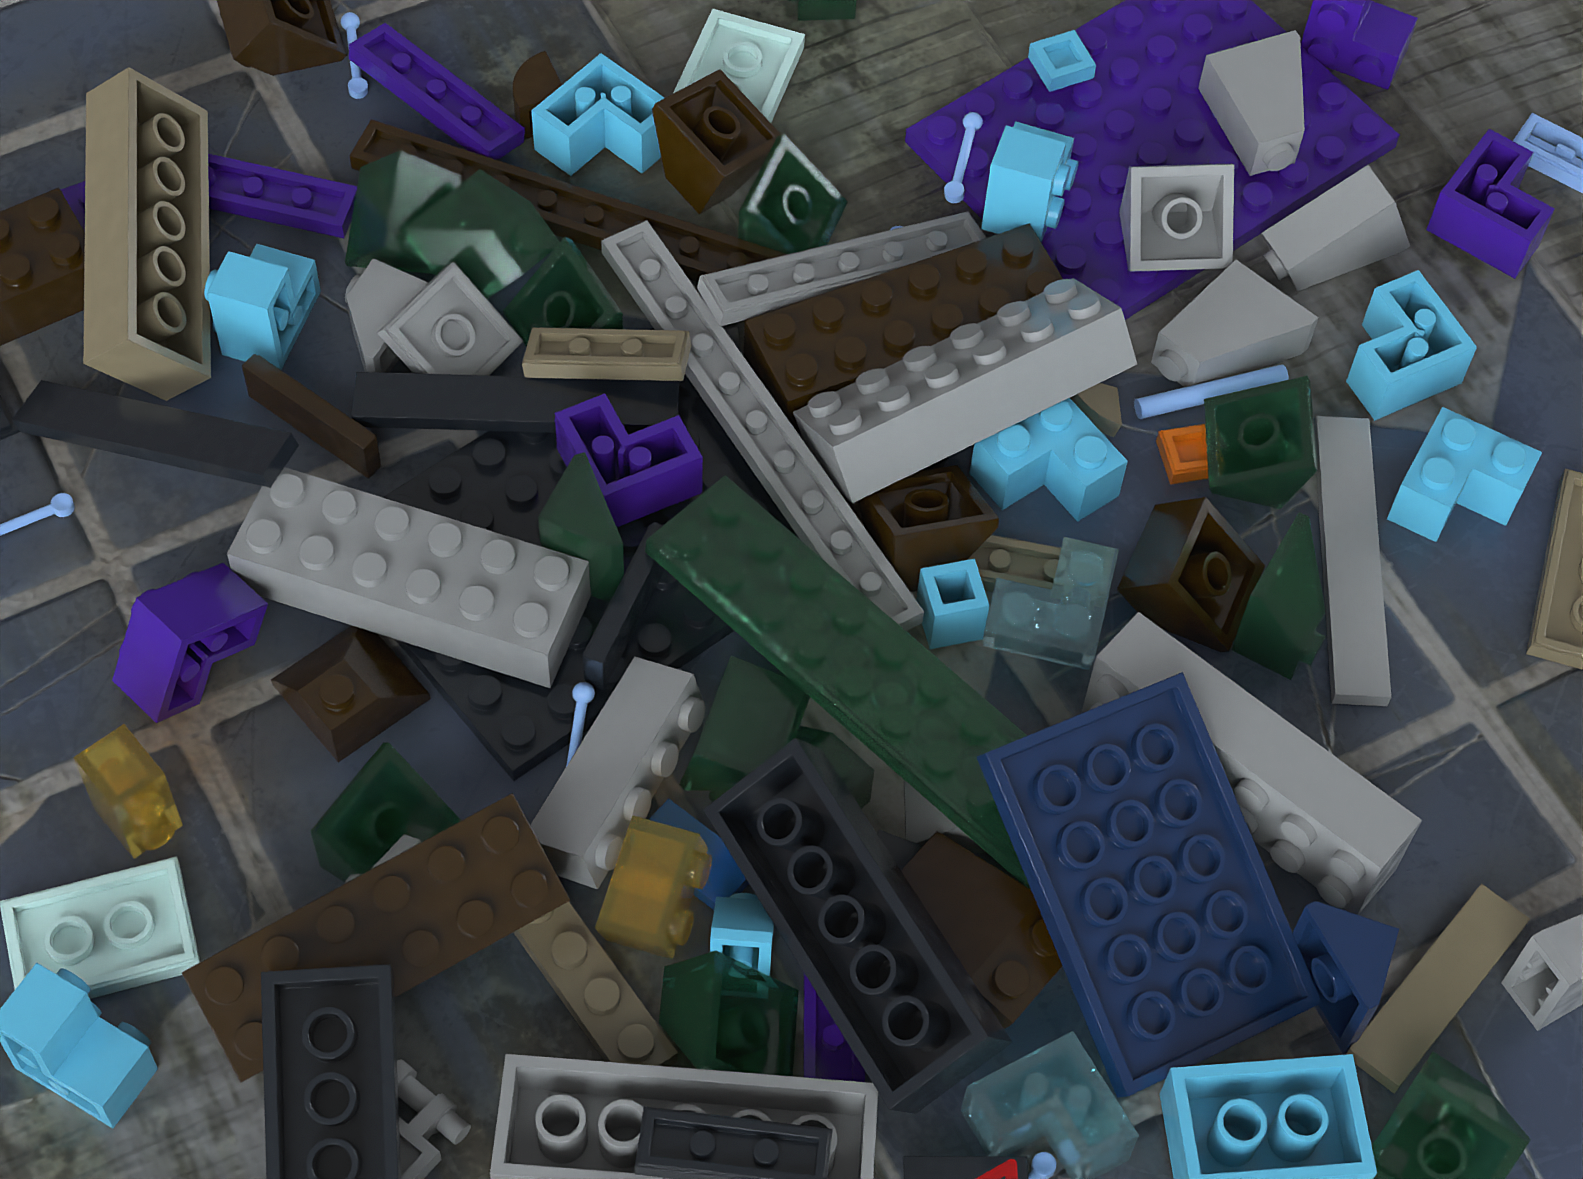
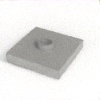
[377,262,523,376]

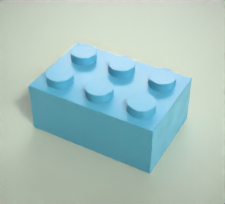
[1160,1054,1377,1179]

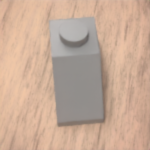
[345,258,428,373]

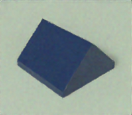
[1293,901,1399,1054]

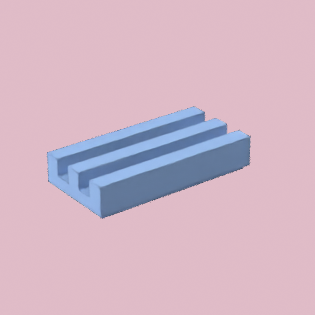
[1513,113,1583,193]

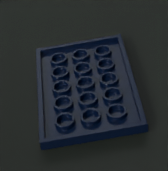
[976,672,1322,1098]

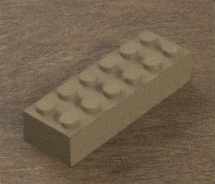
[83,67,211,401]

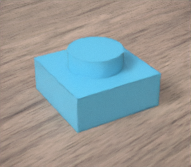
[1028,30,1096,92]

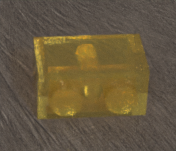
[73,724,183,859]
[595,815,712,959]

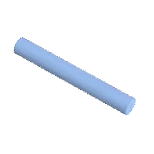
[1134,364,1289,419]

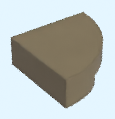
[1070,383,1122,437]

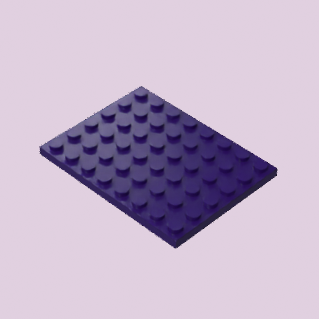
[905,0,1400,320]

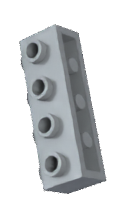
[530,657,706,889]

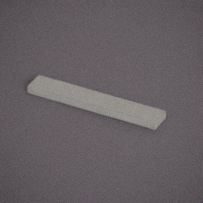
[697,211,986,326]
[1313,416,1391,707]

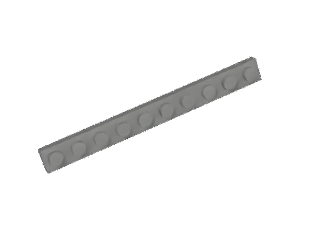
[601,221,924,647]

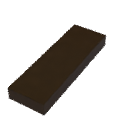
[242,354,381,479]

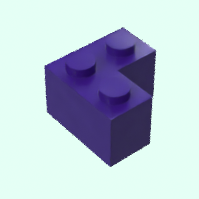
[1301,0,1418,90]
[1426,129,1555,279]
[555,394,703,533]
[112,563,268,723]

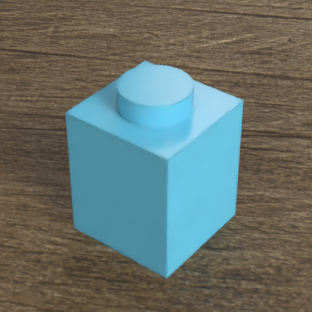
[916,558,989,649]

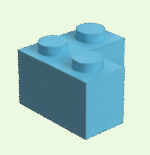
[531,53,664,176]
[981,121,1078,242]
[204,244,321,370]
[1346,270,1477,421]
[969,398,1128,522]
[1387,407,1542,542]
[0,963,158,1128]

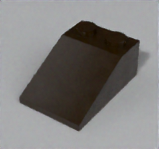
[901,831,1062,1029]

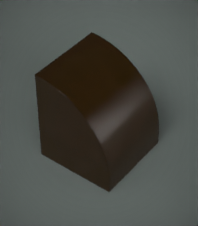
[513,51,562,140]

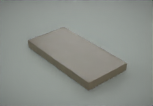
[1526,468,1583,670]

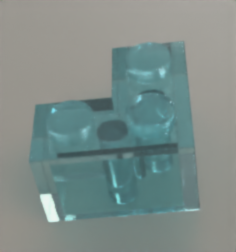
[982,537,1119,670]
[961,1031,1139,1179]

